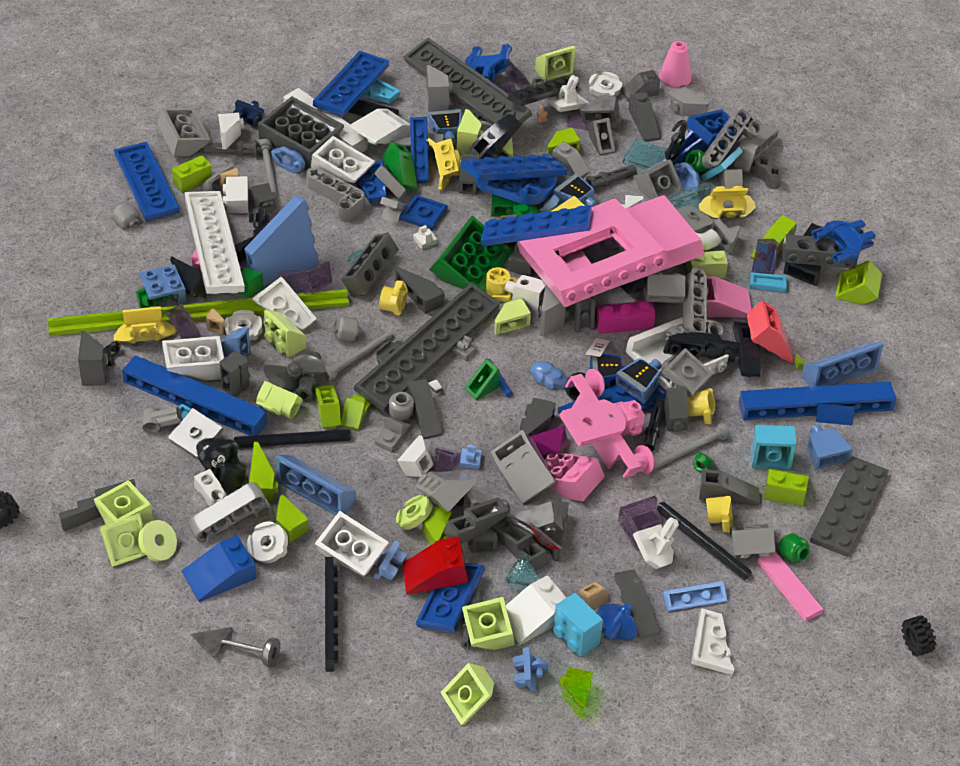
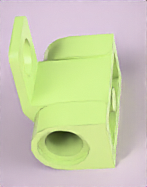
[256,381,303,419]

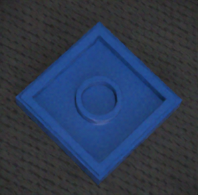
[400,195,448,231]

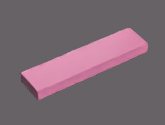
[757,552,823,621]

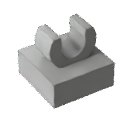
[451,335,477,361]

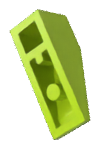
[315,385,341,429]
[249,442,279,501]

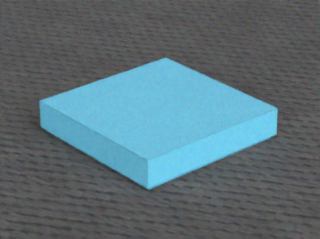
[700,147,743,181]

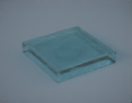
[622,138,667,170]

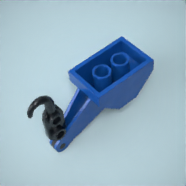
[661,109,742,166]

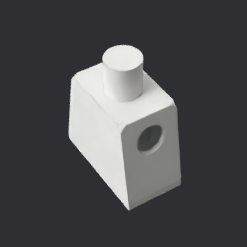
[505,275,546,318]

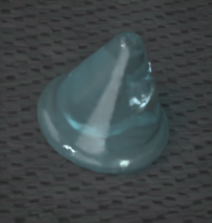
[505,555,539,586]

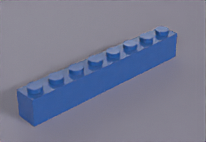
[122,355,268,436]
[739,381,896,420]

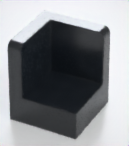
[214,462,246,489]

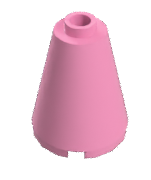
[659,41,692,88]

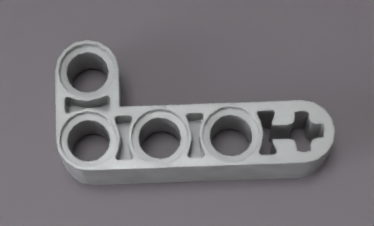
[702,109,764,169]
[734,124,779,175]
[307,167,364,222]
[683,267,723,335]
[188,482,273,542]

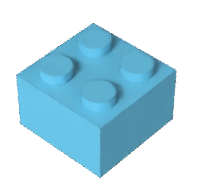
[750,425,796,470]
[553,593,603,657]

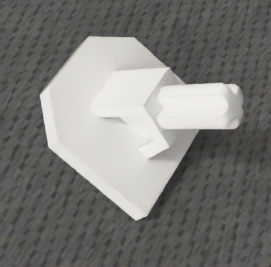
[547,75,589,112]
[633,518,679,569]

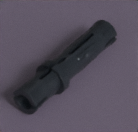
[643,399,665,451]

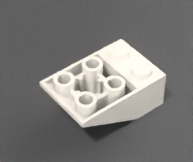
[350,109,410,145]

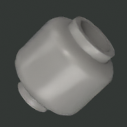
[112,202,139,228]
[333,316,362,342]
[389,392,414,421]

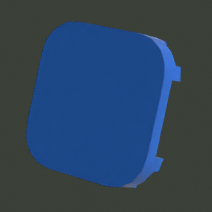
[475,157,557,205]

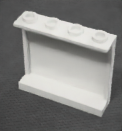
[625,317,729,391]

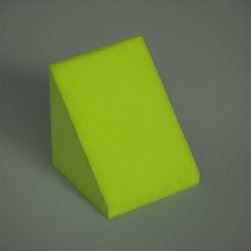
[794,354,807,370]

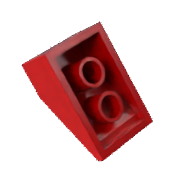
[403,536,468,595]

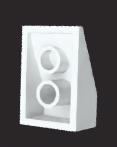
[311,136,375,183]
[162,336,224,381]
[315,511,389,577]
[506,575,566,646]

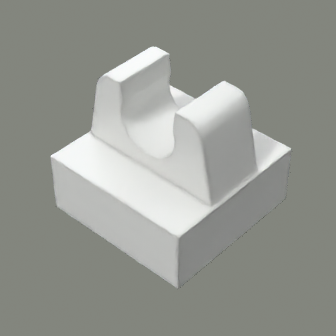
[413,225,438,249]

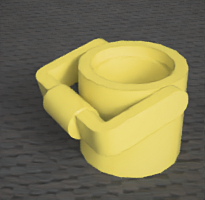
[486,267,517,302]
[379,281,408,316]
[687,388,715,424]
[706,496,733,533]

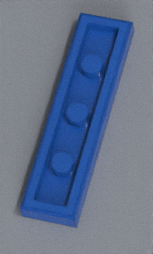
[410,117,429,183]

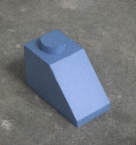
[221,326,251,357]

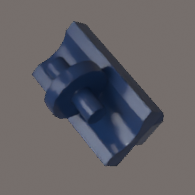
[233,100,264,127]

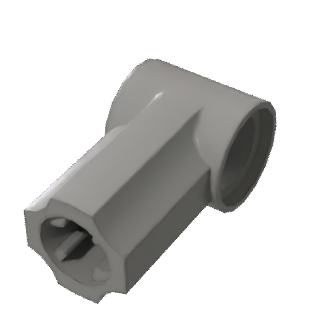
[142,406,182,433]

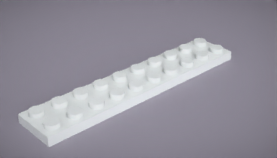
[185,191,244,294]

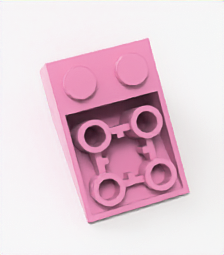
[707,276,752,318]
[544,453,605,501]

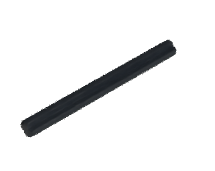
[234,429,351,448]
[656,502,752,580]

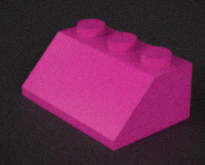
[595,301,655,334]

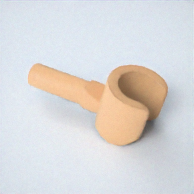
[537,105,548,123]

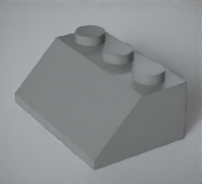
[158,108,210,157]
[415,471,476,512]

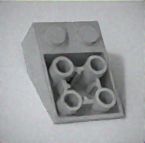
[643,272,685,303]
[490,429,556,505]

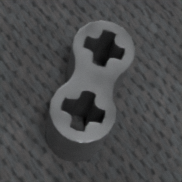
[754,157,783,189]

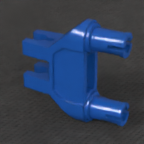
[465,44,512,83]
[812,220,876,265]

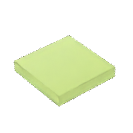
[99,513,146,567]

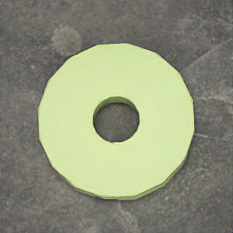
[396,495,433,530]
[138,520,177,562]

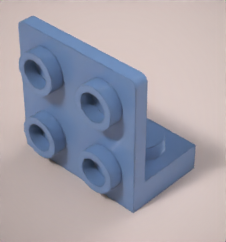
[139,265,186,305]

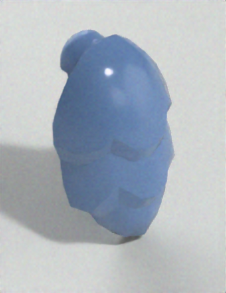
[271,146,305,173]
[674,162,701,192]
[530,361,568,390]

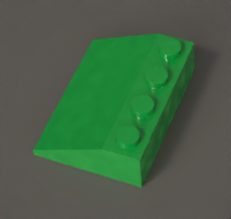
[429,215,513,291]

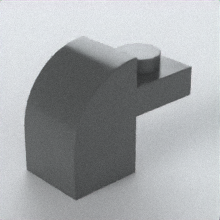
[250,183,277,212]

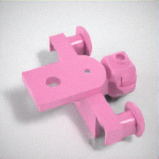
[559,369,655,478]

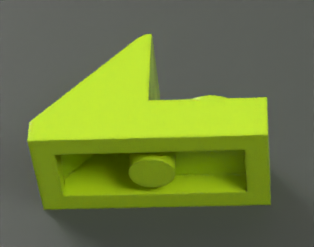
[340,394,372,431]

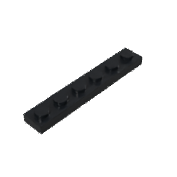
[507,76,579,106]
[325,557,338,672]

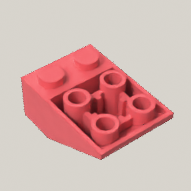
[747,301,794,364]

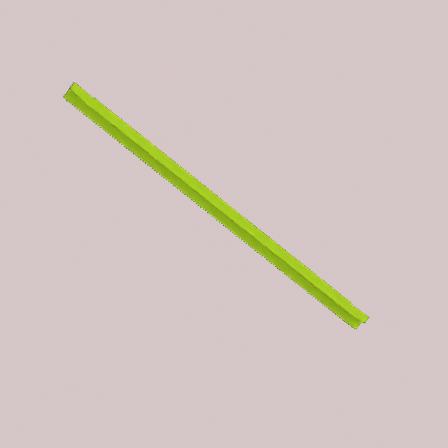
[47,289,349,336]

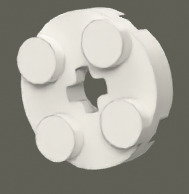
[589,72,622,97]
[225,310,262,341]
[247,521,288,563]

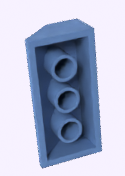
[801,342,884,387]
[276,455,356,515]

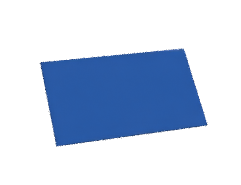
[816,404,855,426]

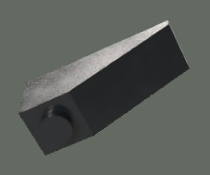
[170,256,207,298]

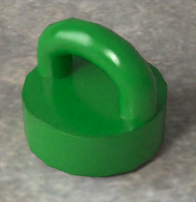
[693,452,715,473]

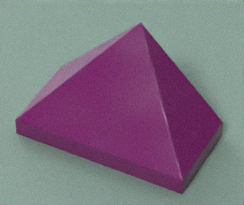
[530,426,569,455]

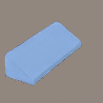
[661,581,728,612]

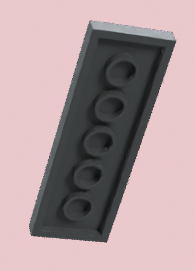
[810,456,889,557]

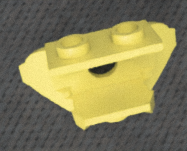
[427,138,461,191]
[699,186,756,219]
[114,306,176,344]

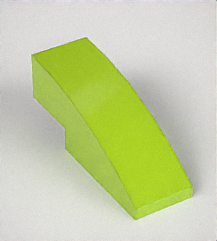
[750,215,797,261]

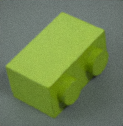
[172,155,212,193]

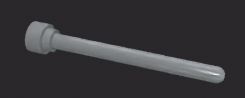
[258,139,278,203]
[320,331,393,383]
[652,423,730,471]

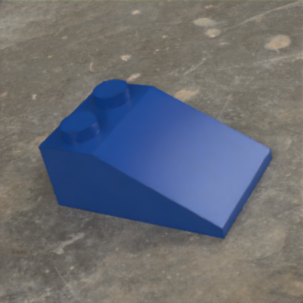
[182,535,256,602]

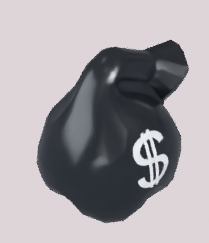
[196,438,240,474]

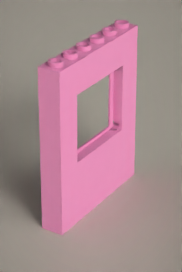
[556,195,705,289]
[517,198,669,307]

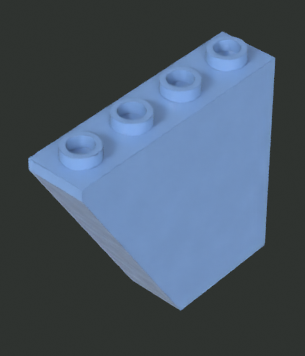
[245,195,318,286]

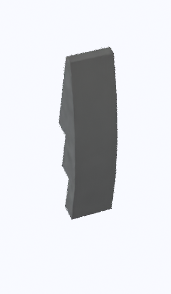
[59,479,136,531]
[615,570,660,639]

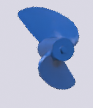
[596,603,638,641]

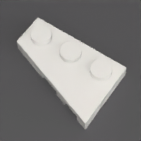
[252,277,317,331]
[691,608,734,675]

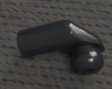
[104,341,121,367]

